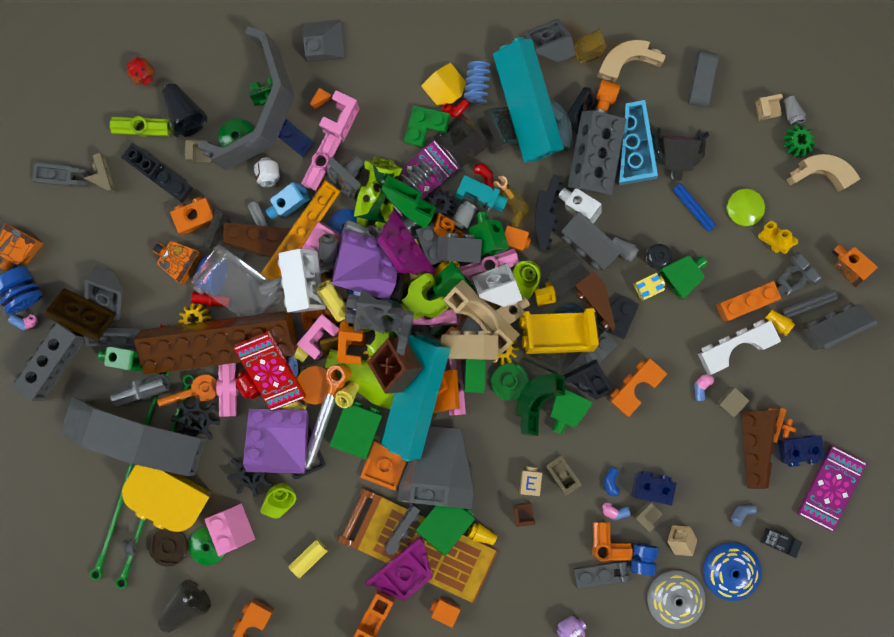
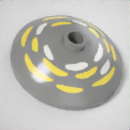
[647,570,705,629]

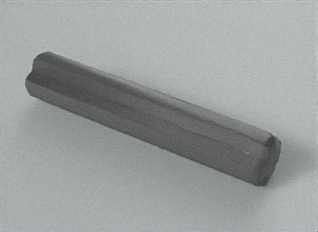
[782,290,838,318]

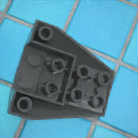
[398,426,474,509]

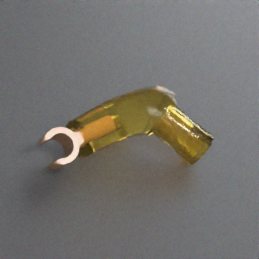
[493,176,529,229]

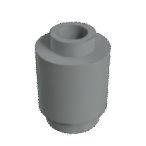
[451,201,477,231]

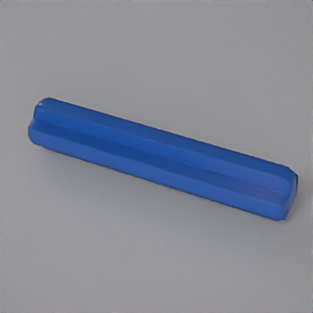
[673,183,716,232]

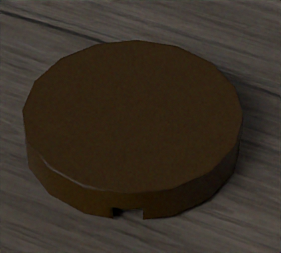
[149,528,188,567]

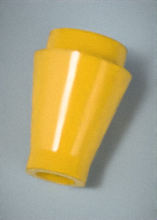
[765,309,795,336]
[467,523,497,545]

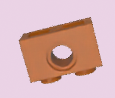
[170,197,218,236]

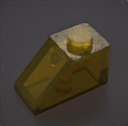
[574,28,606,64]

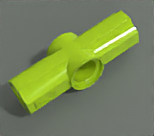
[110,116,171,137]

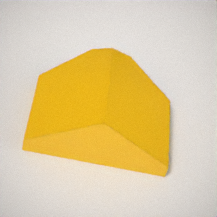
[421,62,466,106]

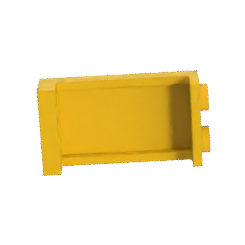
[519,308,599,354]

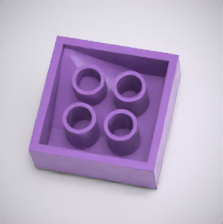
[332,229,397,299]
[243,409,309,474]

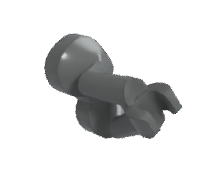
[776,252,822,296]

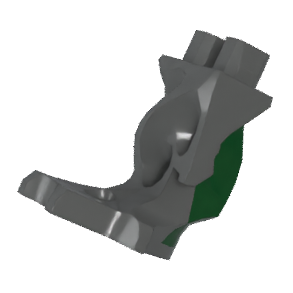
[344,290,414,355]

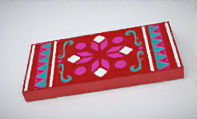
[233,331,306,411]

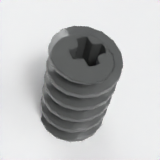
[400,159,437,191]

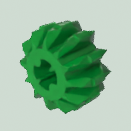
[783,125,816,157]

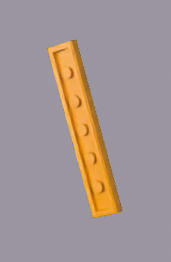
[260,180,341,281]

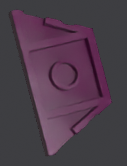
[377,211,436,275]
[365,536,433,601]

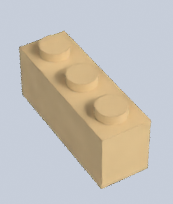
[441,331,498,360]

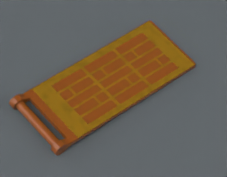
[338,487,497,603]

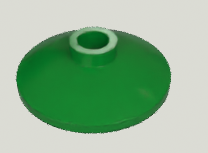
[218,118,254,147]
[189,527,226,565]

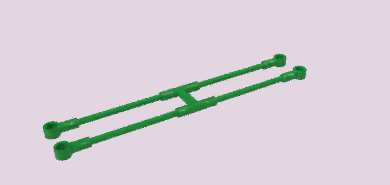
[90,371,195,589]

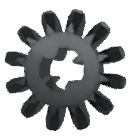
[426,189,457,220]

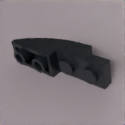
[121,143,193,203]
[534,174,562,254]

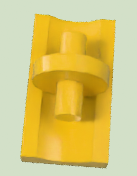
[758,221,798,254]

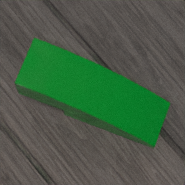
[381,175,436,229]

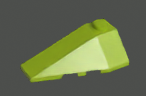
[324,349,395,409]

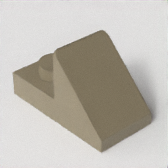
[84,153,116,193]
[546,455,582,496]

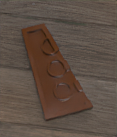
[223,223,291,258]
[741,410,780,489]

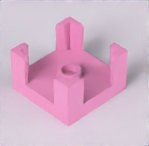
[319,90,360,143]
[297,315,339,360]

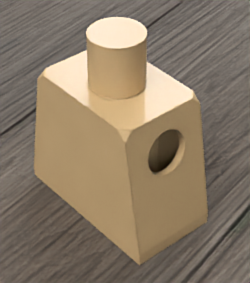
[496,296,530,324]

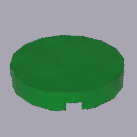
[491,363,529,401]

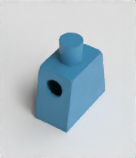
[266,182,312,219]

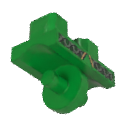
[248,77,273,106]

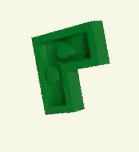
[404,106,451,148]

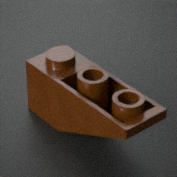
[575,271,615,333]

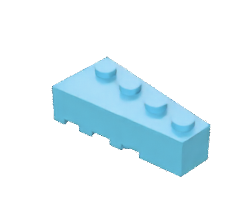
[619,100,658,185]

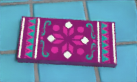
[377,140,459,218]
[797,445,867,532]

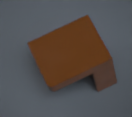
[512,503,535,527]

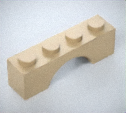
[443,280,520,355]

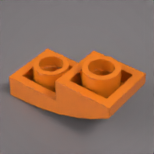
[434,213,467,238]

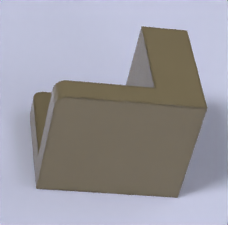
[185,140,212,163]
[716,387,749,417]
[633,500,662,532]

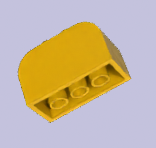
[122,465,212,532]

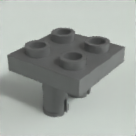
[327,156,364,200]

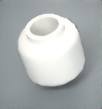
[254,157,280,187]

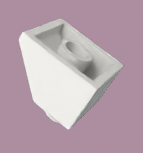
[472,263,522,307]

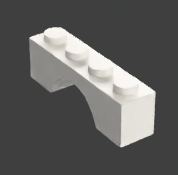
[698,319,781,375]

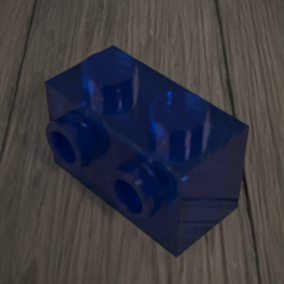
[778,435,825,467]
[631,471,677,506]

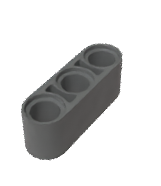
[688,50,719,108]

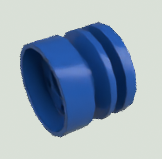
[0,266,43,315]

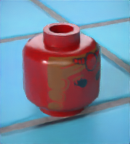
[126,57,155,86]

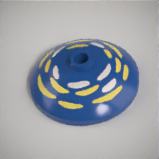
[703,542,761,601]

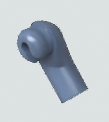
[731,504,757,527]

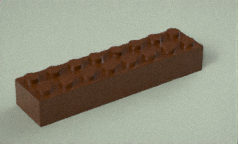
[134,311,298,375]

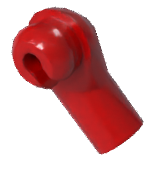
[441,98,470,117]
[473,163,494,188]

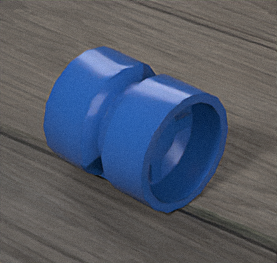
[630,543,659,576]

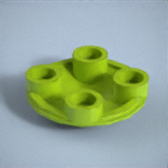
[726,189,765,227]

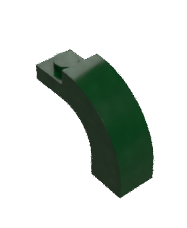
[515,373,565,437]

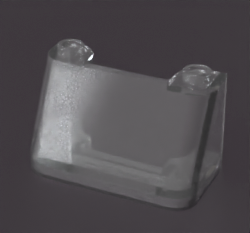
[191,244,285,317]

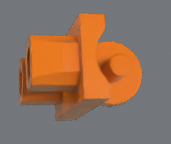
[769,408,796,443]

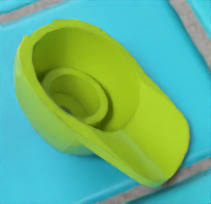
[512,260,541,300]
[261,483,296,519]

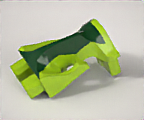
[354,156,402,231]

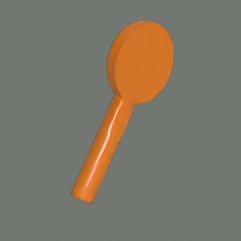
[157,374,217,407]

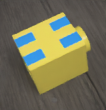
[633,273,665,301]

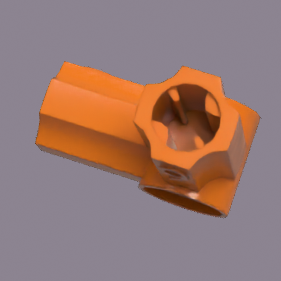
[591,522,632,562]

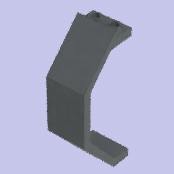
[198,26,295,171]
[60,396,207,476]

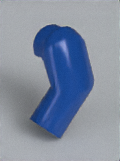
[603,467,620,497]

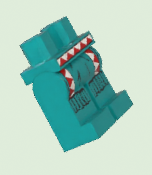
[455,175,508,213]

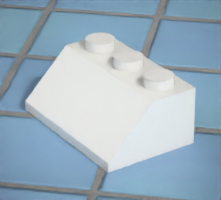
[278,249,326,312]

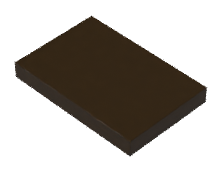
[44,288,116,343]

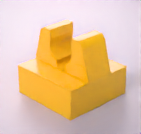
[534,282,556,307]

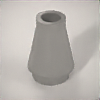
[784,96,806,126]
[612,237,639,262]

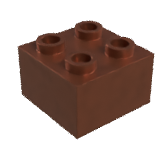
[367,337,423,394]

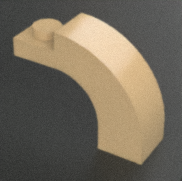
[597,40,666,83]
[786,154,860,192]

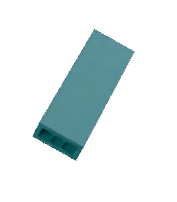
[493,37,564,163]
[381,335,450,461]

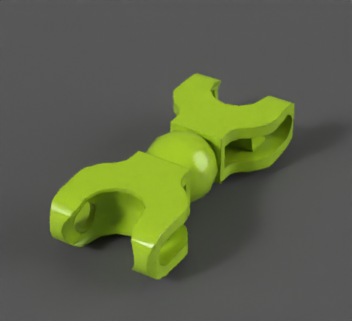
[353,273,450,357]

